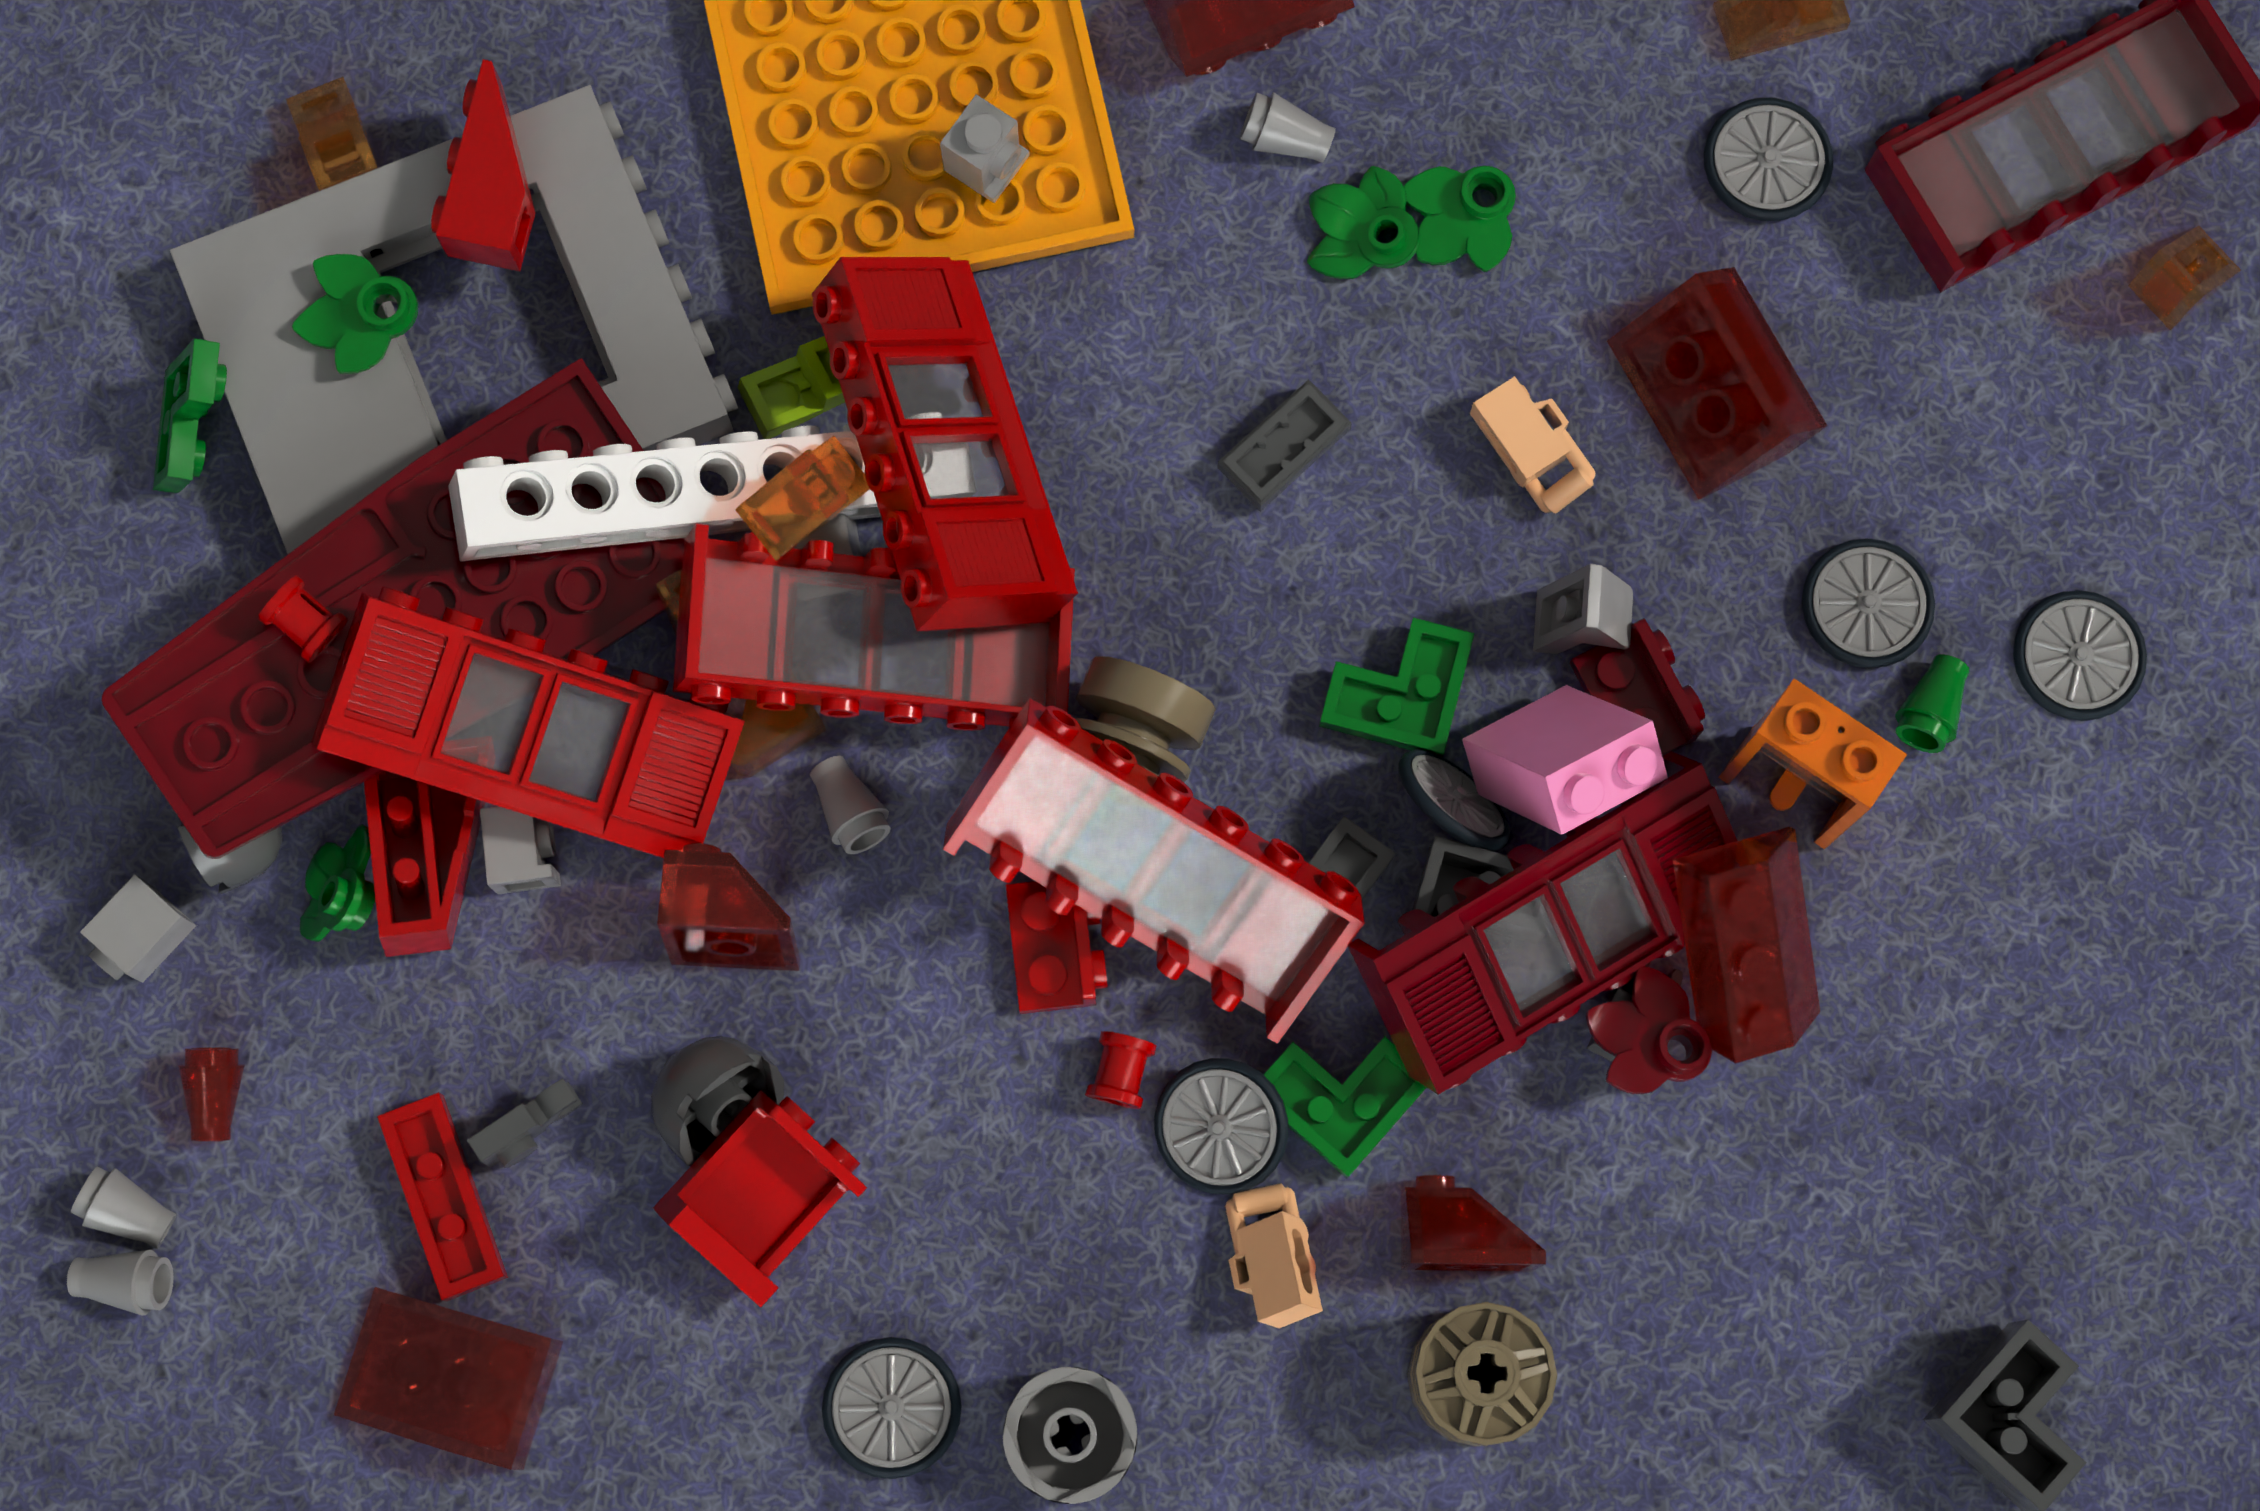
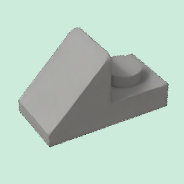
[1533,564,1633,654]

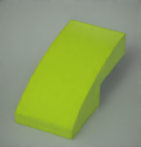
[737,336,845,439]

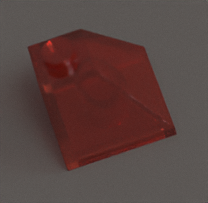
[657,843,800,971]
[1401,1175,1546,1272]

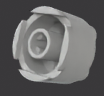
[1003,1367,1137,1504]

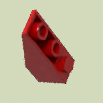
[431,59,536,272]

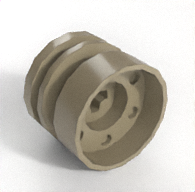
[1075,656,1216,811]
[1407,1302,1557,1447]

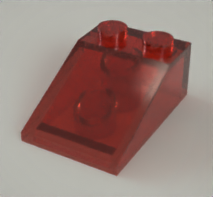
[334,1287,563,1470]

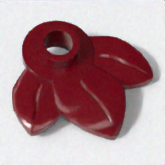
[1586,966,1712,1094]

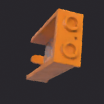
[1718,678,1907,850]

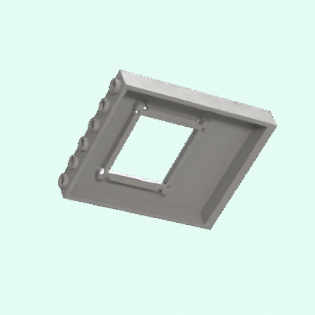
[170,85,738,554]

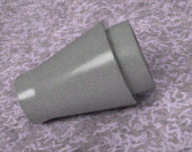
[1240,92,1336,163]
[810,756,891,854]
[71,1166,177,1249]
[67,1250,174,1316]

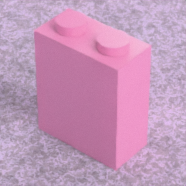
[1462,685,1668,835]

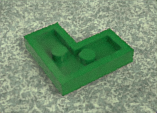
[153,338,227,493]
[1319,617,1475,757]
[1264,1036,1427,1179]

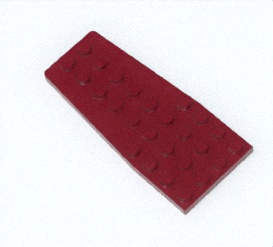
[102,358,686,859]

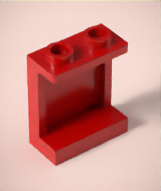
[653,1090,867,1308]

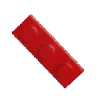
[377,1092,508,1302]

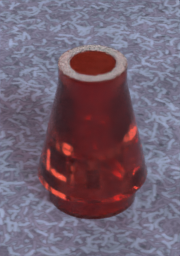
[178,1047,245,1141]

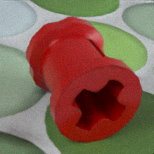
[258,575,348,663]
[1085,1031,1157,1109]

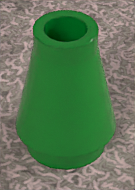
[1895,654,1970,753]

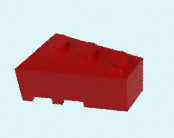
[364,735,496,957]

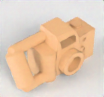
[1470,376,1596,514]
[1225,1183,1323,1329]

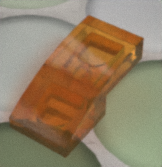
[286,77,378,191]

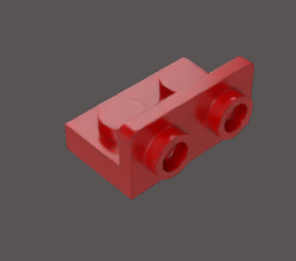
[1006,881,1108,1014]

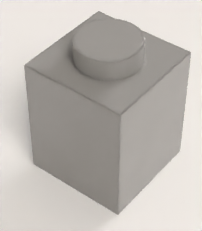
[80,874,197,983]

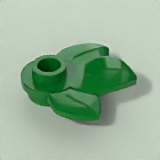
[1307,166,1420,279]
[1404,166,1516,272]
[292,254,419,374]
[300,824,375,942]

